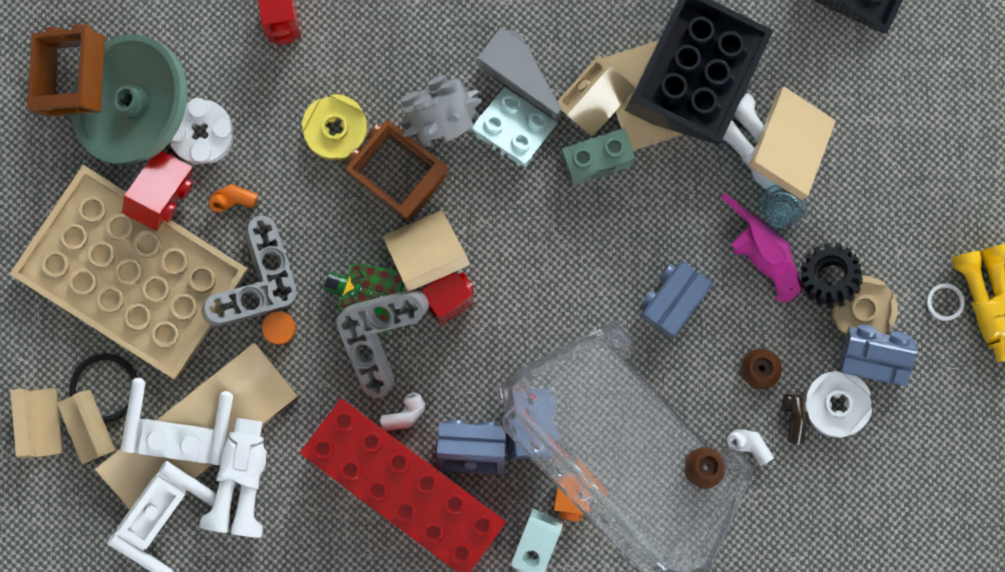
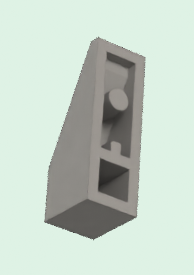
[478,27,561,121]

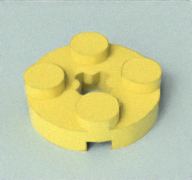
[302,94,368,161]

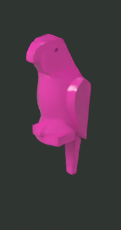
[721,193,803,302]

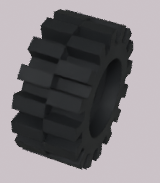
[801,243,863,308]

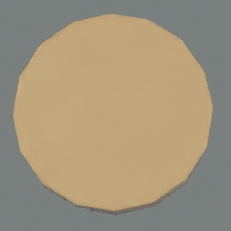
[831,276,898,337]

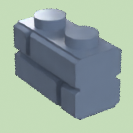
[640,261,713,340]
[839,325,917,387]
[437,420,507,475]

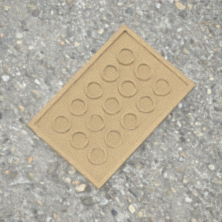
[9,165,249,381]

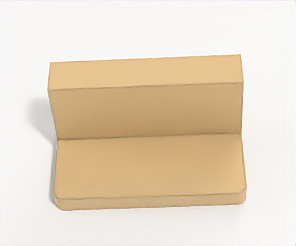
[557,55,635,136]
[10,388,63,459]
[57,389,116,464]

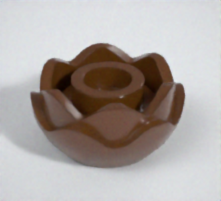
[740,348,782,390]
[685,447,726,490]

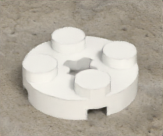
[170,98,234,165]
[805,371,872,438]

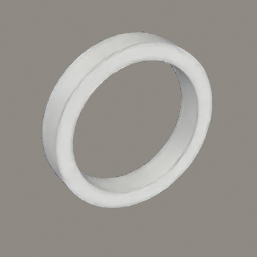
[926,283,965,321]

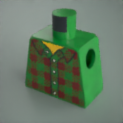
[324,264,404,336]

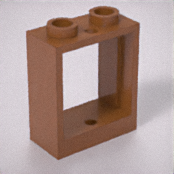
[27,24,105,117]
[345,119,449,224]

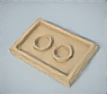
[603,40,684,151]
[748,86,836,200]
[382,210,470,292]

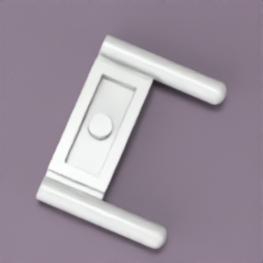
[121,378,233,465]
[107,461,217,572]

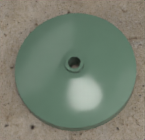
[71,34,187,166]

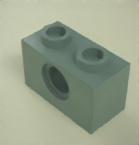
[561,128,635,187]

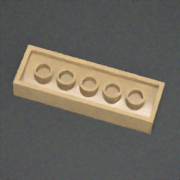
[95,343,299,510]

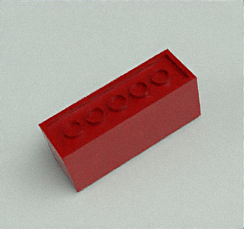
[299,398,507,572]

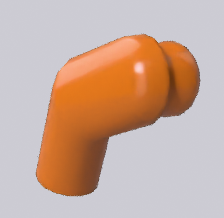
[209,184,259,213]

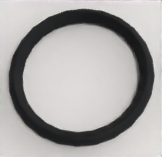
[69,353,138,423]

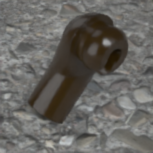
[782,394,807,444]

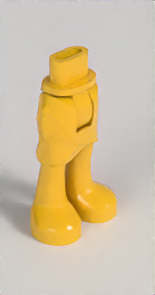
[951,244,1005,363]

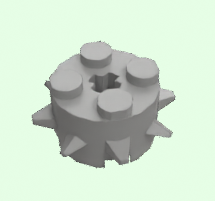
[401,75,482,147]

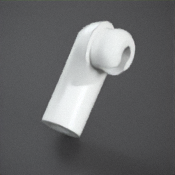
[381,392,425,432]
[727,429,774,467]

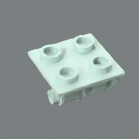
[471,87,558,167]

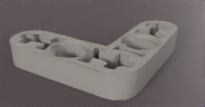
[202,215,297,326]
[336,289,429,398]

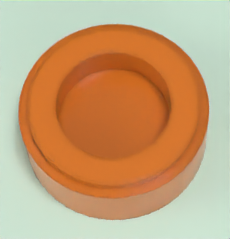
[262,311,296,345]

